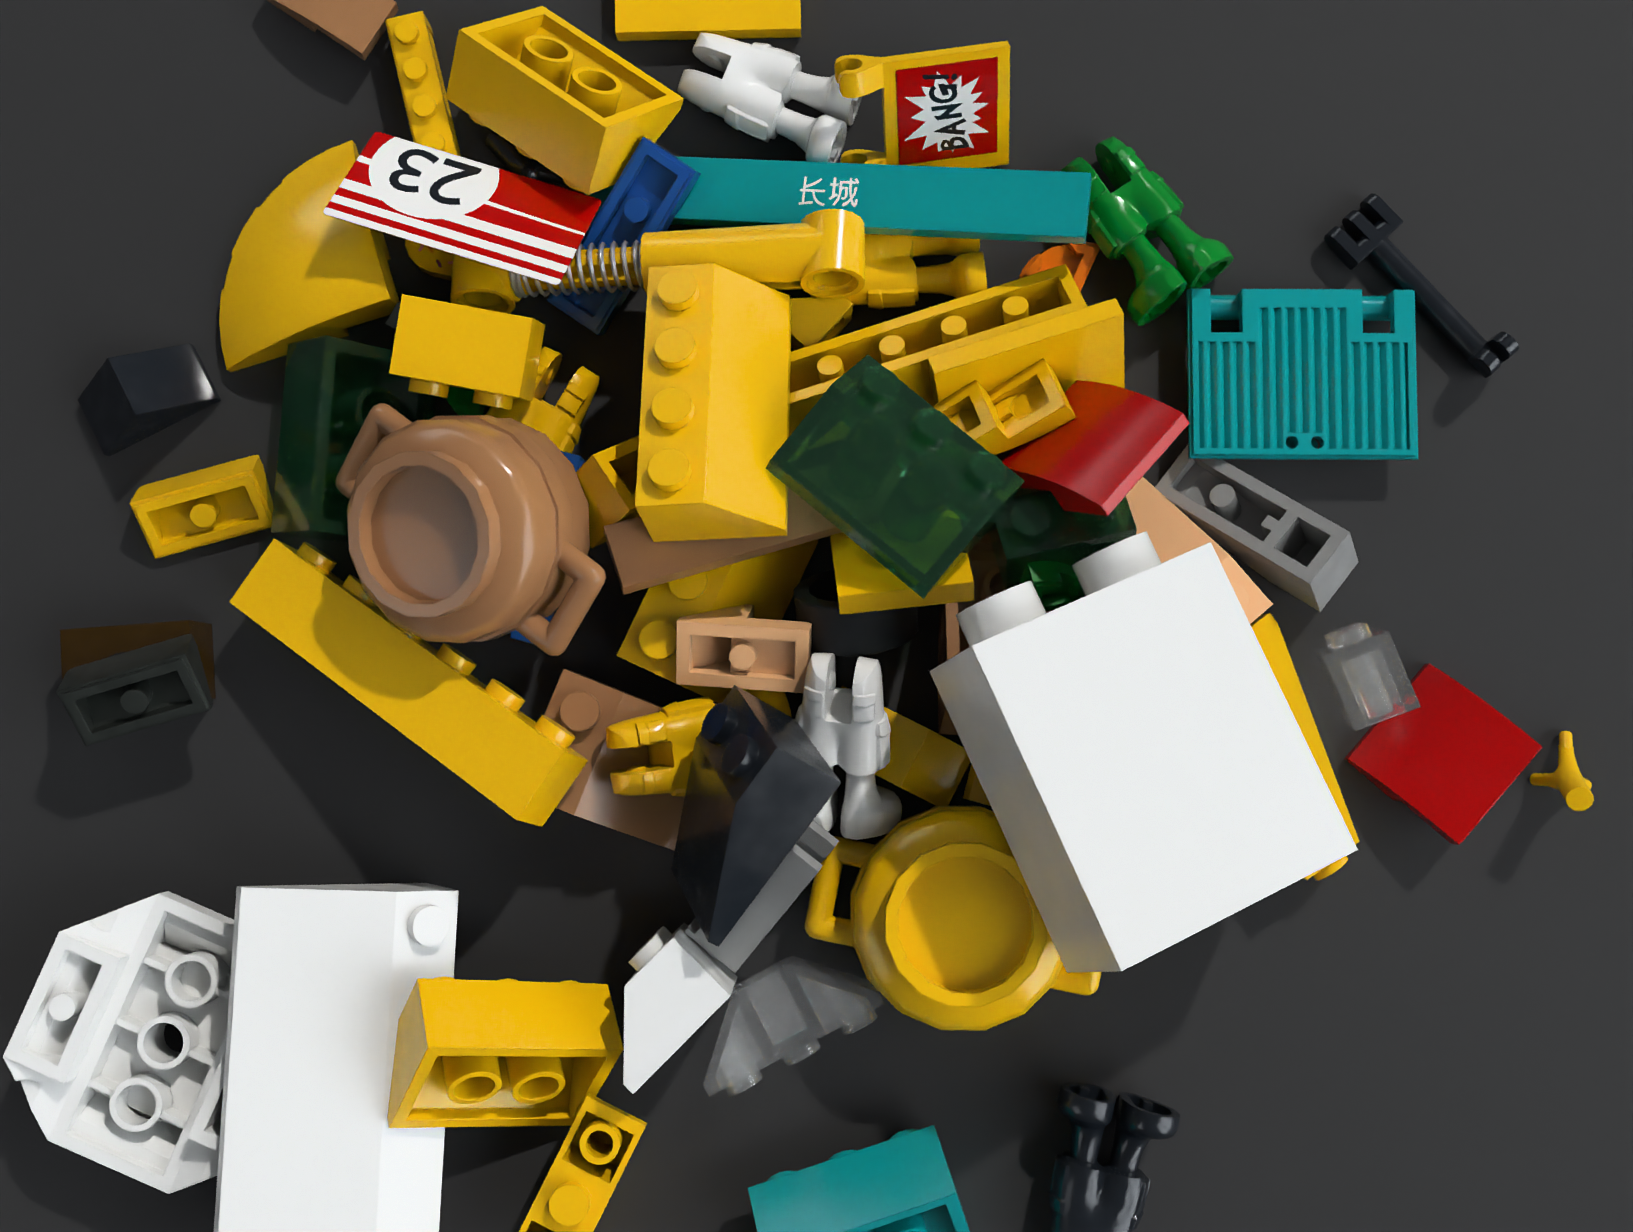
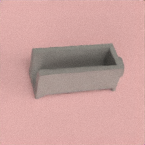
[684,820,839,973]

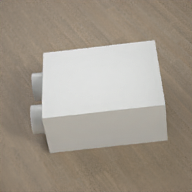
[929,531,1358,973]

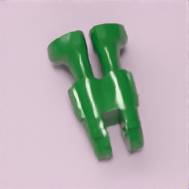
[1061,136,1234,326]

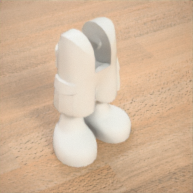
[677,32,862,163]
[795,652,902,840]

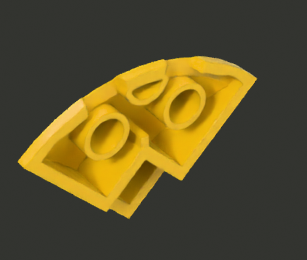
[219,140,400,372]

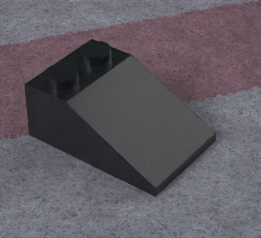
[671,685,841,947]

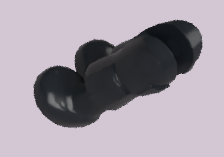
[1049,1082,1180,1232]

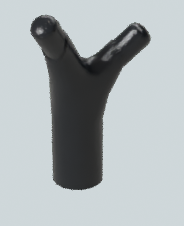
[485,131,566,185]

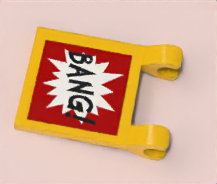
[834,41,1010,168]

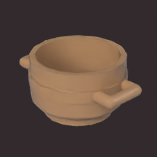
[335,403,606,656]

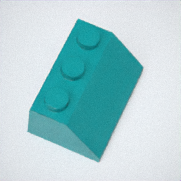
[748,1125,970,1232]

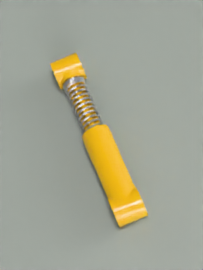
[450,209,865,314]

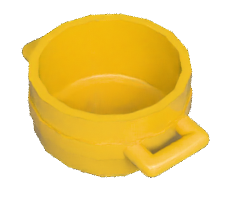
[804,805,1101,1031]

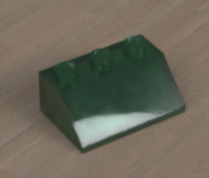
[271,335,436,542]
[766,355,1024,599]

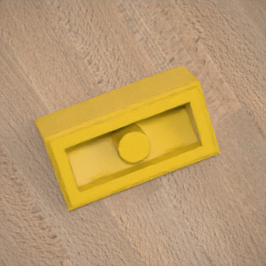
[129,455,278,559]

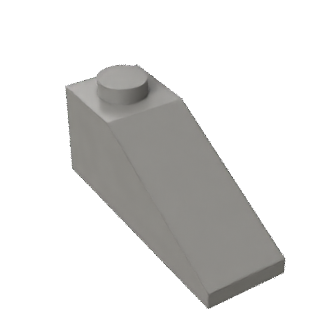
[1155,445,1359,612]

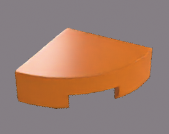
[1018,242,1100,292]

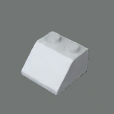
[623,923,737,1094]

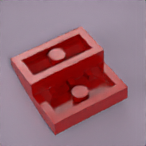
[996,380,1189,516]
[1344,663,1543,845]

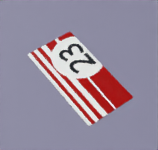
[323,132,601,285]

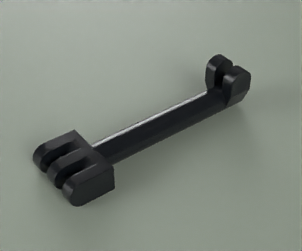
[1324,193,1519,378]

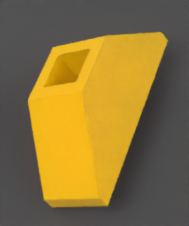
[519,1093,647,1232]

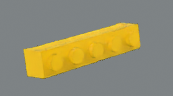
[385,11,461,157]

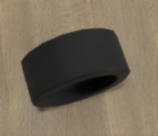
[793,570,919,657]

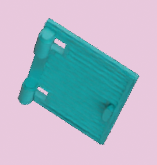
[1186,288,1419,460]

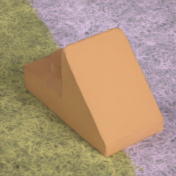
[676,604,812,693]

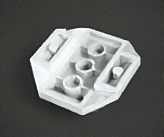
[3,891,234,1194]

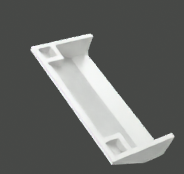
[214,883,459,1232]

